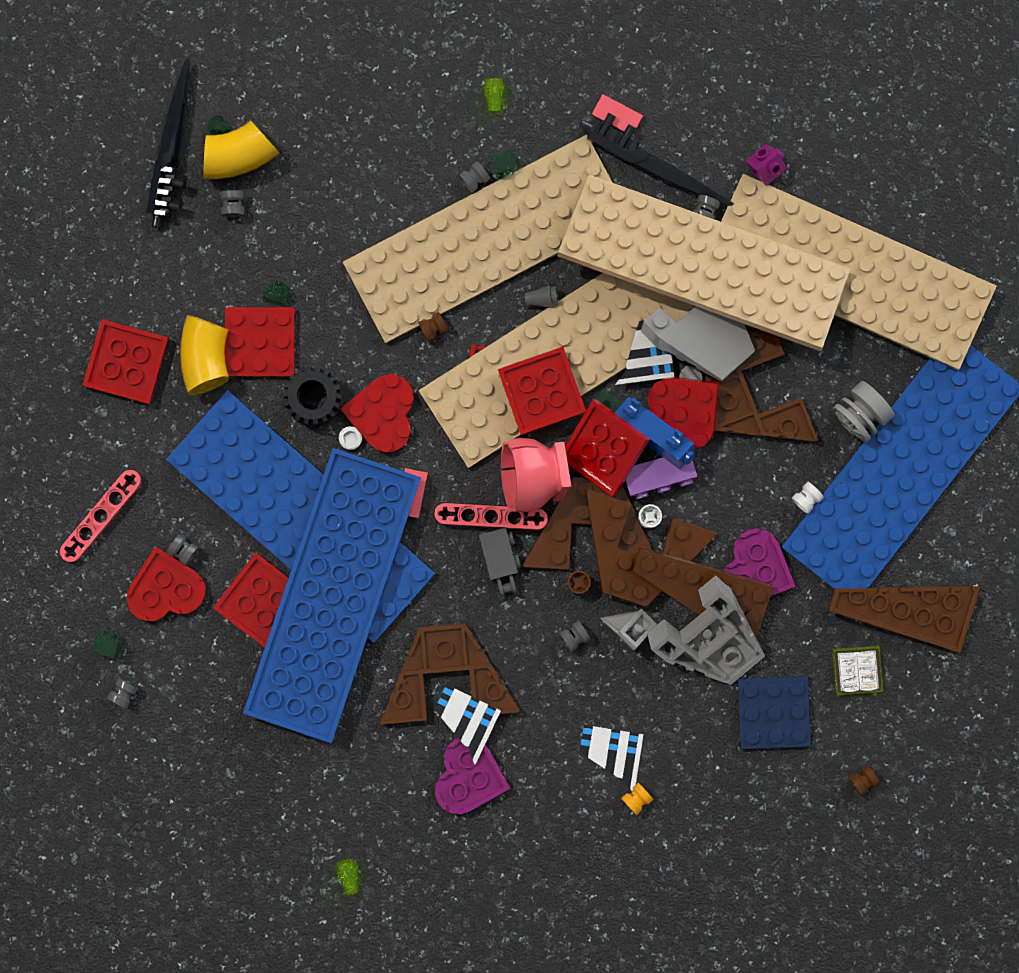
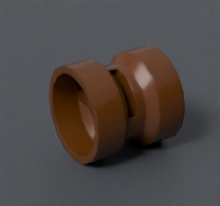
[418,312,449,342]
[567,571,591,594]
[848,765,881,797]

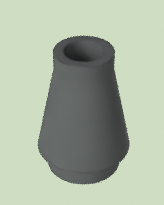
[525,285,559,307]

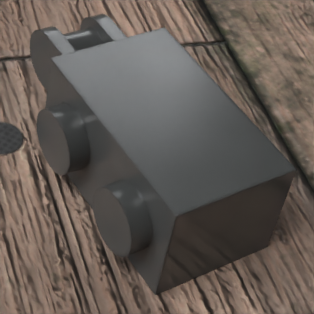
[479,528,521,597]

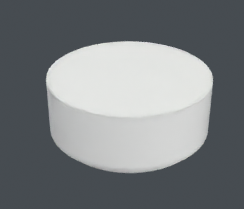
[339,426,362,450]

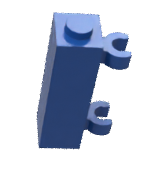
[615,397,695,469]

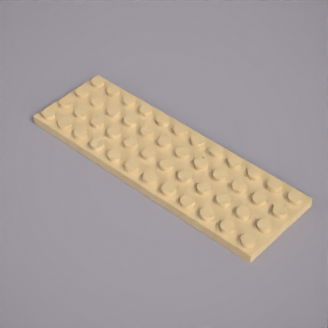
[343,134,612,344]
[721,174,997,370]
[557,175,850,351]
[419,273,694,469]

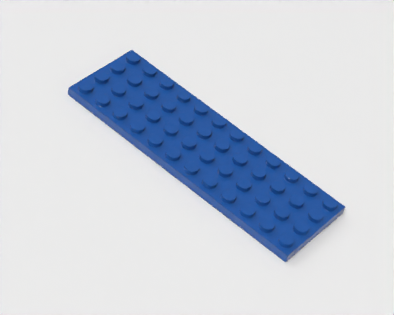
[781,345,1019,589]
[166,390,436,643]
[243,448,421,743]

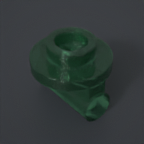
[207,115,234,135]
[263,281,289,306]

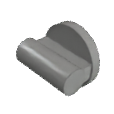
[679,366,702,380]

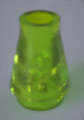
[482,78,505,111]
[335,858,359,895]

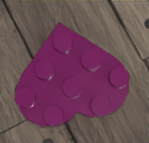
[723,528,795,596]
[435,738,510,814]

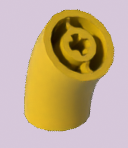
[203,120,280,179]
[180,315,229,395]

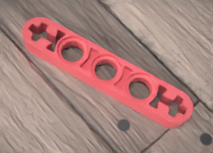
[60,470,142,562]
[435,503,548,530]

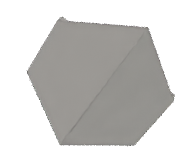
[600,609,657,650]

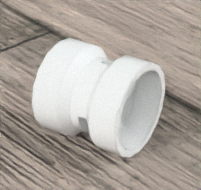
[791,482,824,514]
[638,504,662,529]

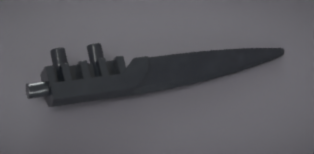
[146,59,190,228]
[579,112,734,206]

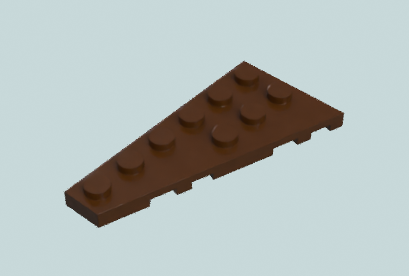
[633,547,773,638]
[827,586,981,653]

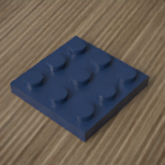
[737,676,811,749]

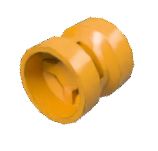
[621,783,654,815]

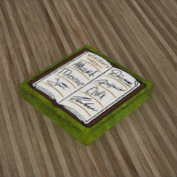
[832,646,883,696]

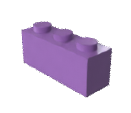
[625,458,697,500]

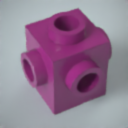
[746,144,787,186]

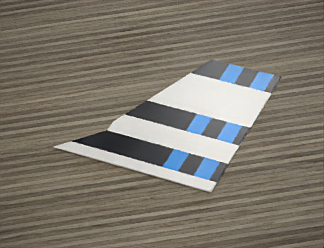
[615,320,674,385]
[434,685,501,764]
[580,725,643,791]

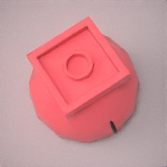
[501,438,571,512]

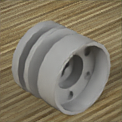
[833,381,895,443]

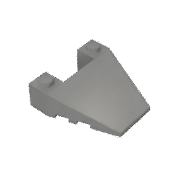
[641,307,755,381]
[647,576,765,685]

